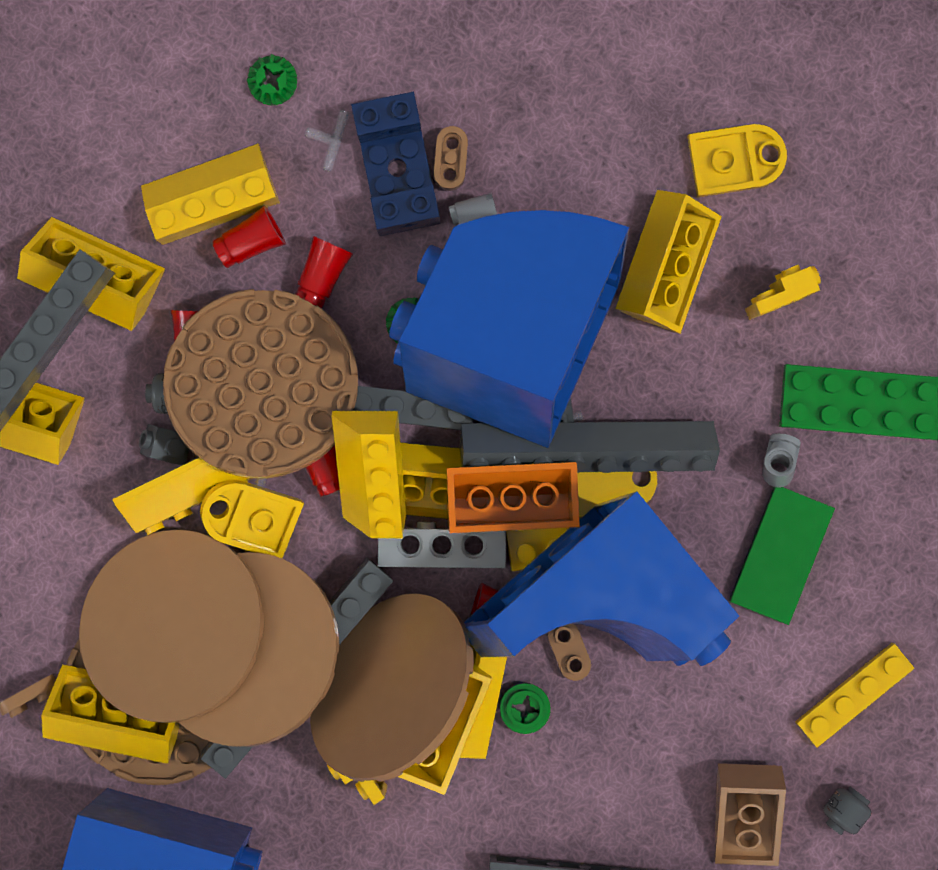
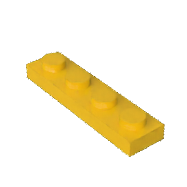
[795,643,915,748]

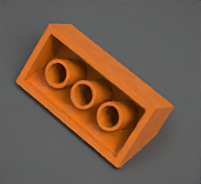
[447,462,580,533]

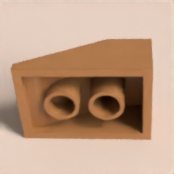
[715,763,786,866]

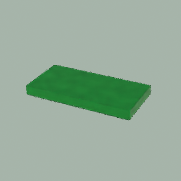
[729,487,835,625]

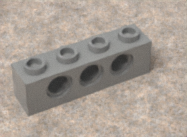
[378,522,506,568]

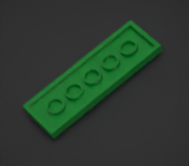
[779,364,938,441]

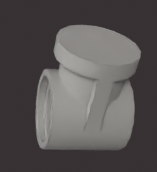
[762,433,801,487]

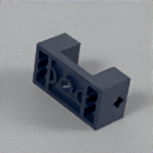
[351,91,440,237]

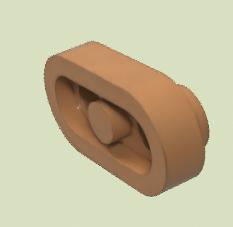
[434,126,468,191]
[548,623,591,681]
[0,674,56,718]

